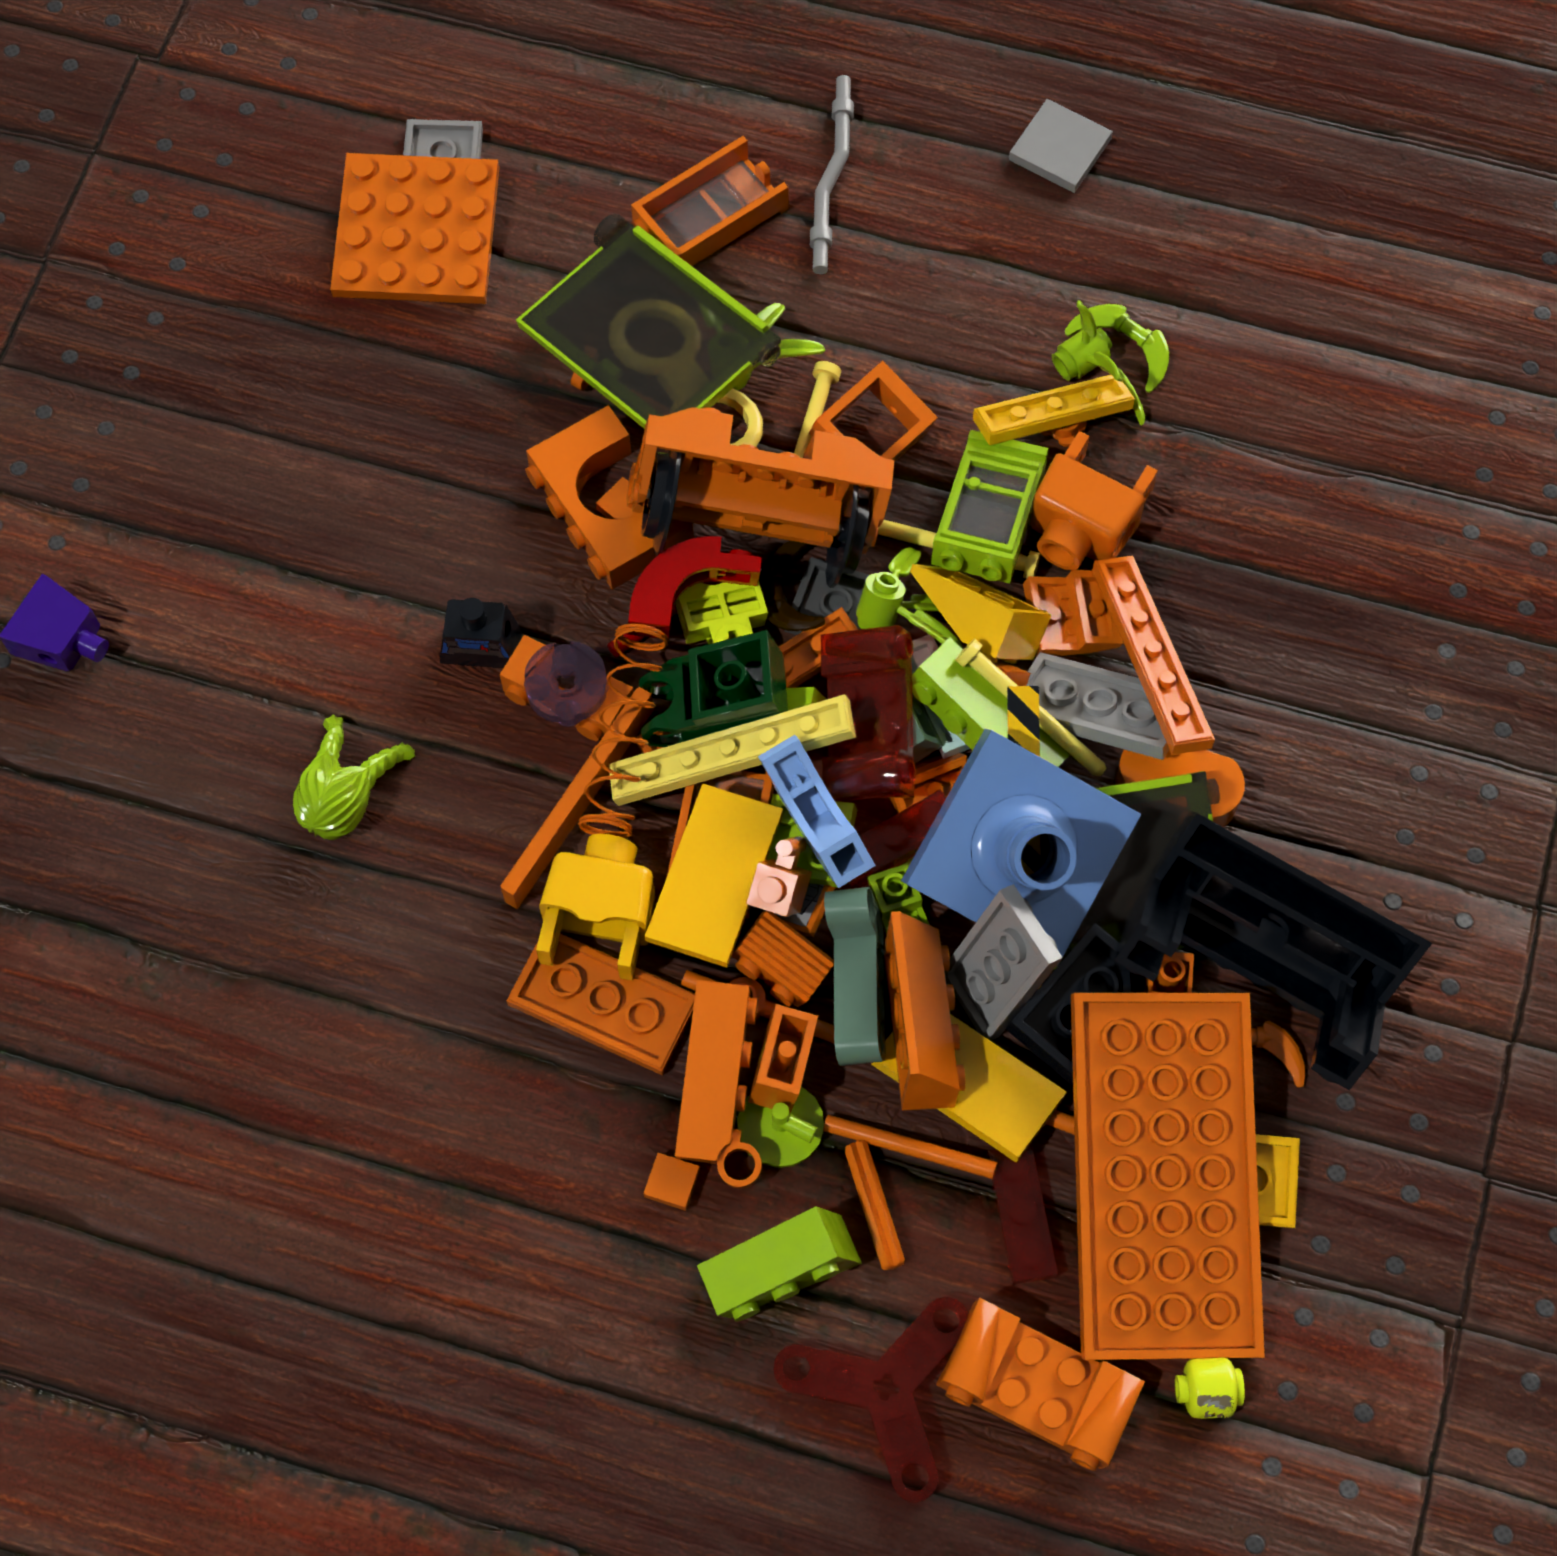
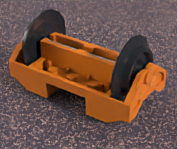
[626,407,894,588]

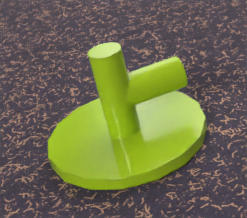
[737,1086,824,1168]

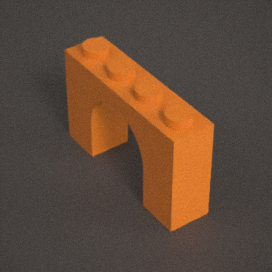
[525,405,694,590]

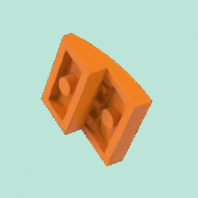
[1023,570,1123,657]

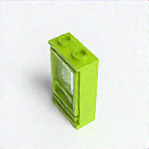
[931,430,1049,584]

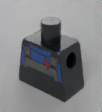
[440,598,522,668]

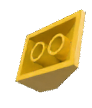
[910,564,1052,664]

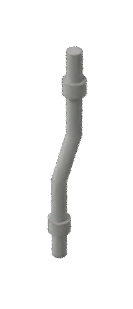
[809,75,854,274]

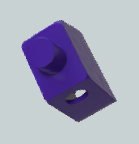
[0,574,109,671]

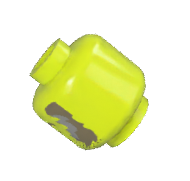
[1175,1358,1245,1419]

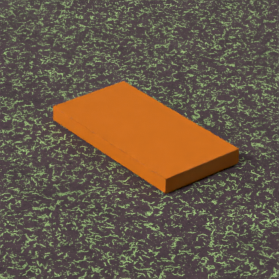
[506,933,695,1076]

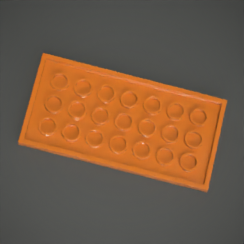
[1071,993,1265,1360]

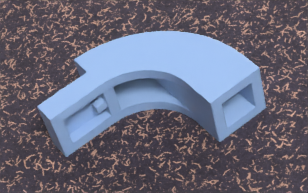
[758,735,876,888]

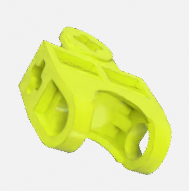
[676,549,768,644]

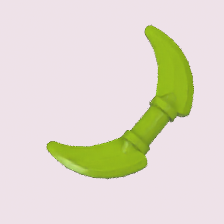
[1065,304,1169,393]

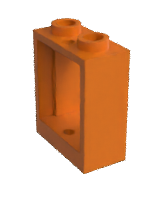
[809,360,938,490]

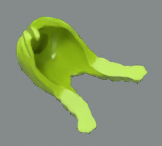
[293,714,415,840]

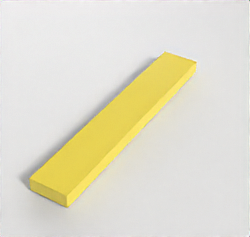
[609,694,856,806]

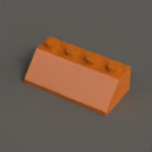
[883,911,965,1111]

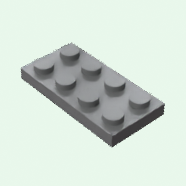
[1027,652,1169,760]
[944,884,1063,1041]

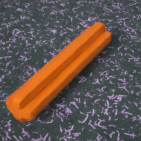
[845,1140,905,1270]

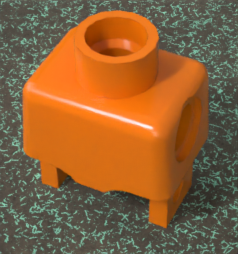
[1030,431,1158,570]

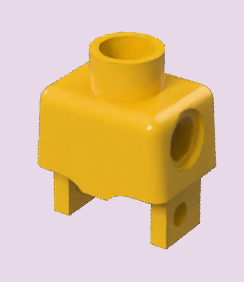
[536,834,655,981]

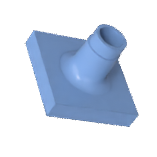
[901,728,1141,967]

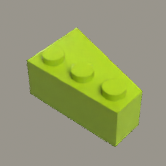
[697,1206,862,1322]

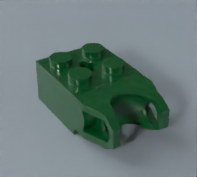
[639,630,788,747]

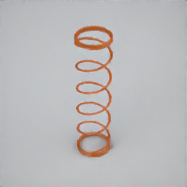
[578,623,669,839]

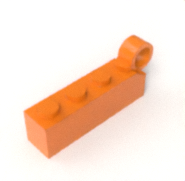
[675,980,762,1189]

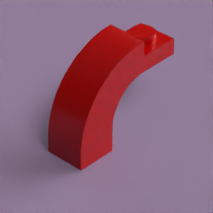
[627,536,762,639]

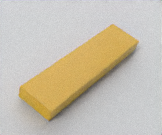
[973,375,1135,445]

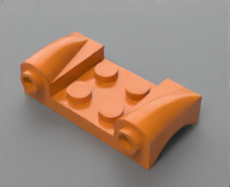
[936,1298,1145,1471]

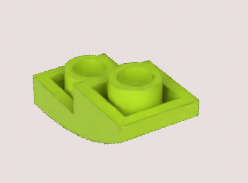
[867,863,930,935]

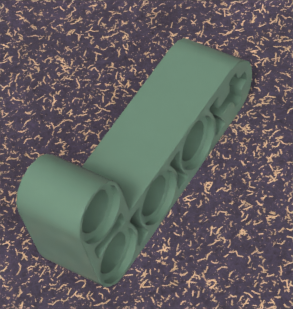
[824,887,886,1066]

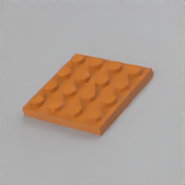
[330,153,500,304]

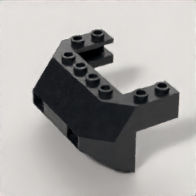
[1115,810,1432,1091]

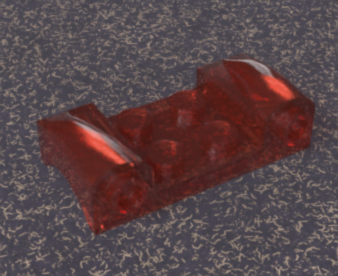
[821,625,916,802]

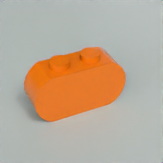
[1115,749,1245,827]

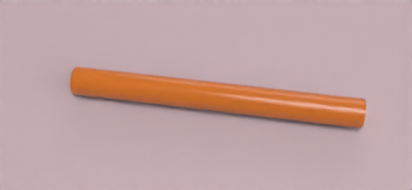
[823,1114,998,1179]

